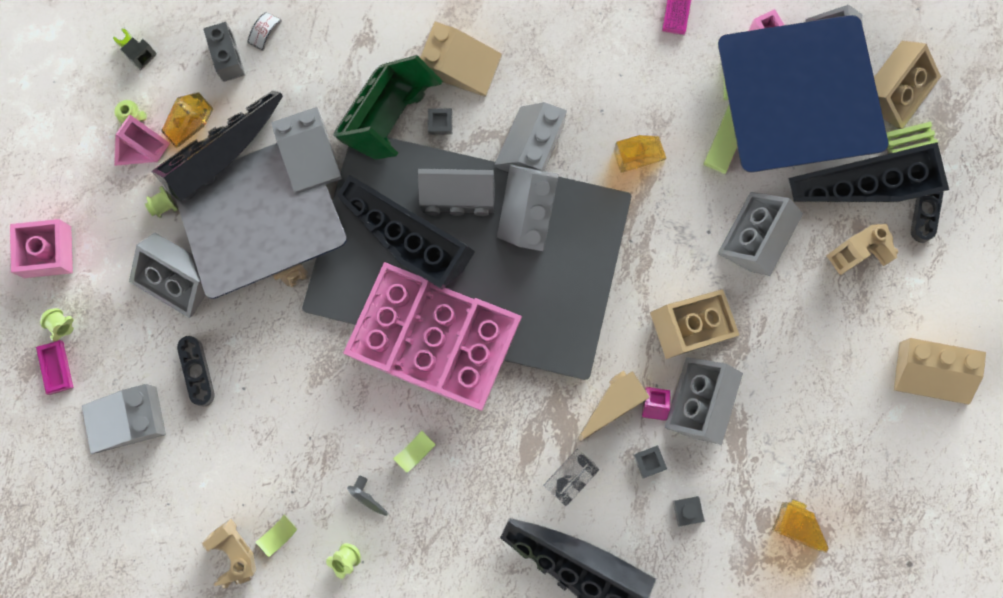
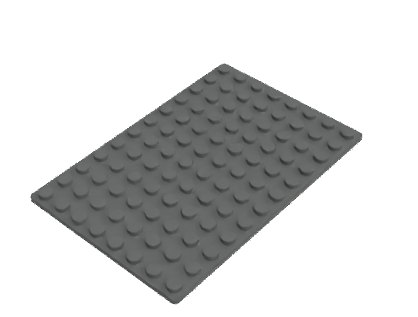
[302,137,632,380]

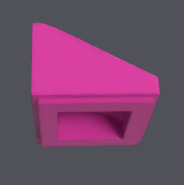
[642,387,670,420]

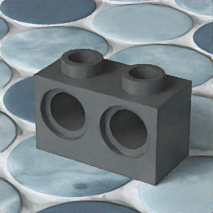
[203,22,245,82]

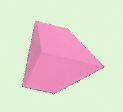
[114,115,170,166]

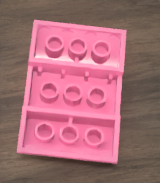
[343,262,522,411]

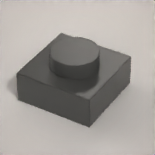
[428,108,452,135]
[633,445,667,478]
[673,496,705,526]

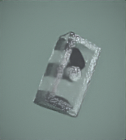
[543,448,599,506]

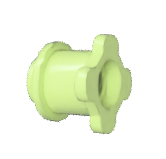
[114,100,147,124]
[145,186,178,218]
[40,308,74,341]
[326,543,361,579]

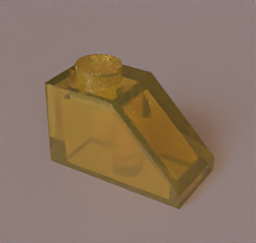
[161,92,213,148]
[613,135,667,173]
[772,499,829,553]

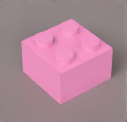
[10,219,73,278]

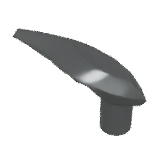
[347,475,389,516]

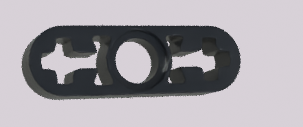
[911,192,944,243]
[177,336,215,406]

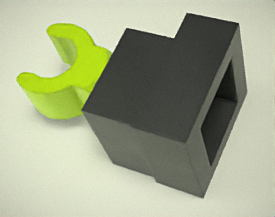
[113,28,157,70]

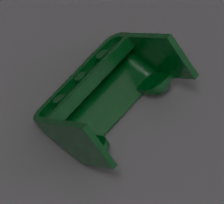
[334,55,443,159]

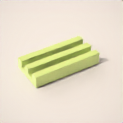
[887,122,939,154]

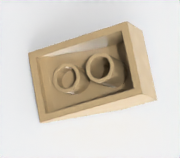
[420,21,502,97]
[650,289,739,359]
[578,371,649,442]

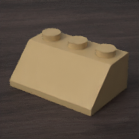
[874,40,941,129]
[894,338,986,405]

